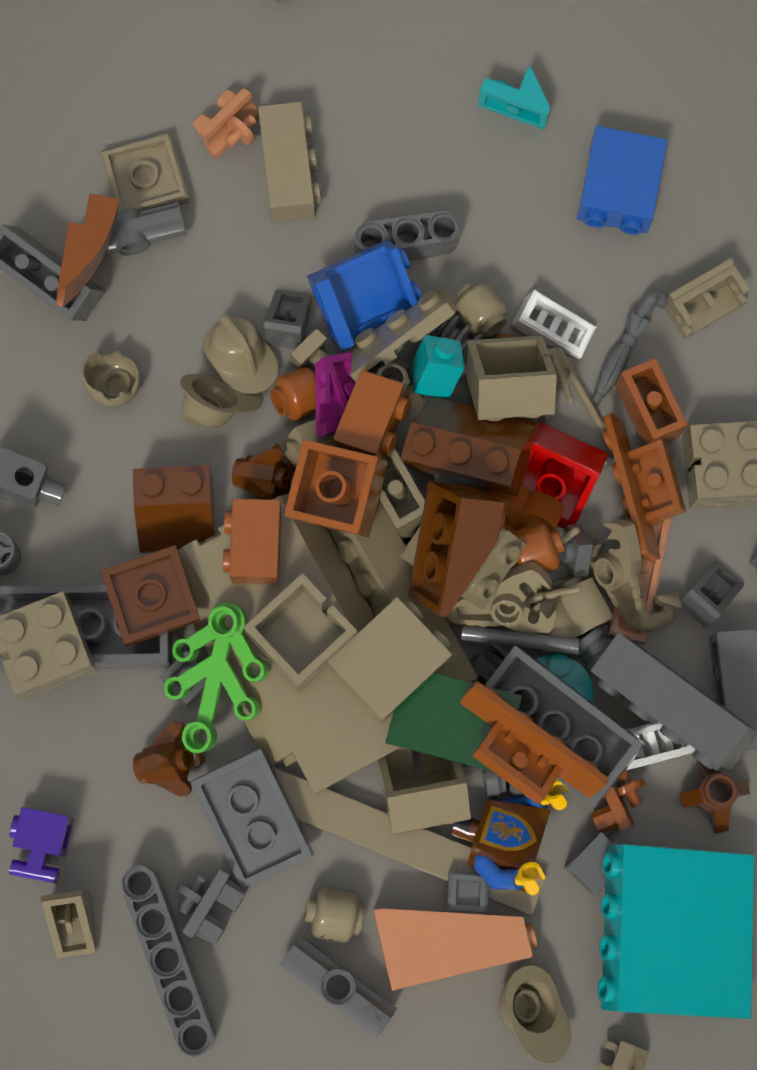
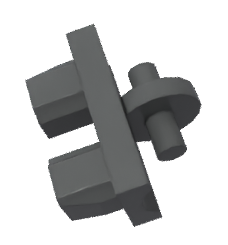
[175,870,247,944]

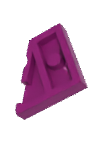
[315,352,356,439]

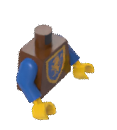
[451,780,569,895]

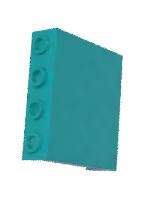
[598,844,754,1019]

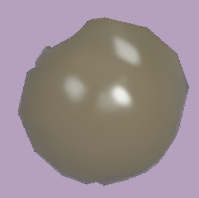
[80,350,141,406]

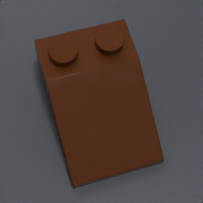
[408,481,505,617]

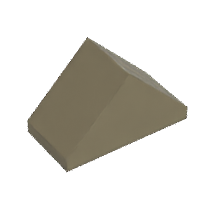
[41,890,96,959]

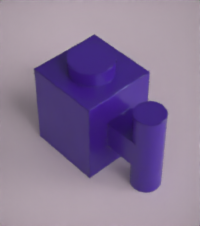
[9,807,74,884]

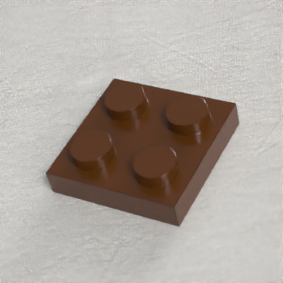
[100,545,201,647]

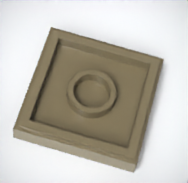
[100,133,190,211]

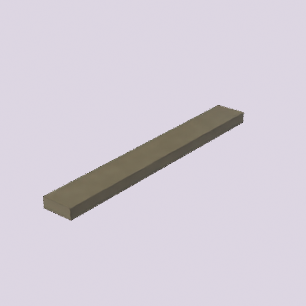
[272,766,546,916]

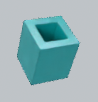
[410,335,464,399]

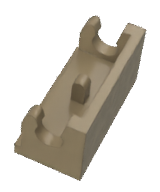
[665,258,749,339]

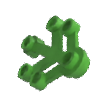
[164,602,270,753]

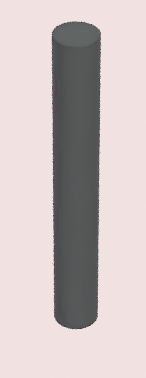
[461,625,579,654]

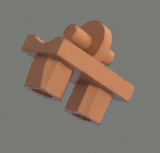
[193,88,259,159]

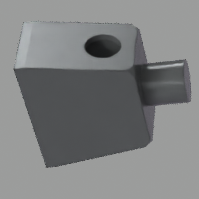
[0,447,67,509]

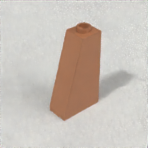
[373,908,537,991]

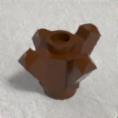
[232,443,295,500]
[133,721,205,797]
[679,760,751,834]

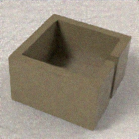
[467,335,557,421]
[682,421,757,509]
[243,573,357,692]
[0,591,98,701]
[377,748,471,834]

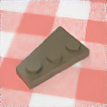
[350,287,455,382]

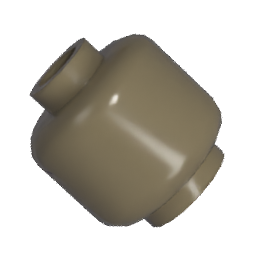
[454,283,508,339]
[304,887,364,943]

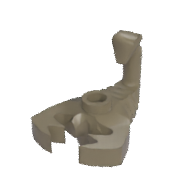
[587,520,683,632]
[447,561,557,633]

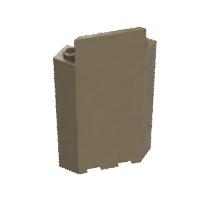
[178,494,401,794]

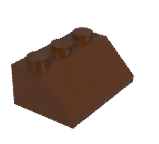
[400,396,539,496]

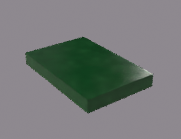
[385,673,522,772]

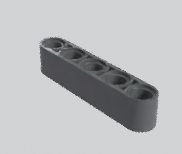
[121,865,216,1057]

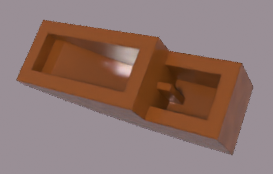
[56,193,119,307]

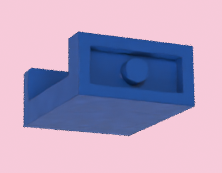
[576,126,668,235]
[307,240,422,351]

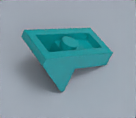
[478,66,551,130]

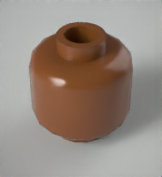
[270,366,316,421]
[512,522,566,572]

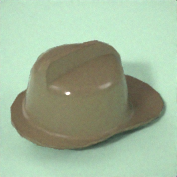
[203,314,278,394]
[180,374,264,428]
[498,965,571,1064]

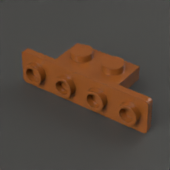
[603,413,686,561]
[460,682,609,805]

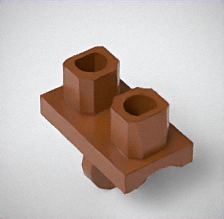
[591,770,646,833]

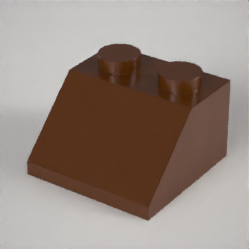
[133,465,215,553]

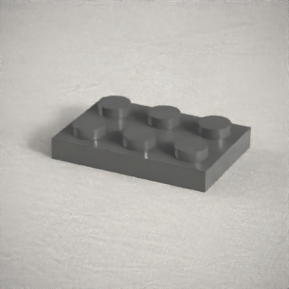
[190,747,314,889]

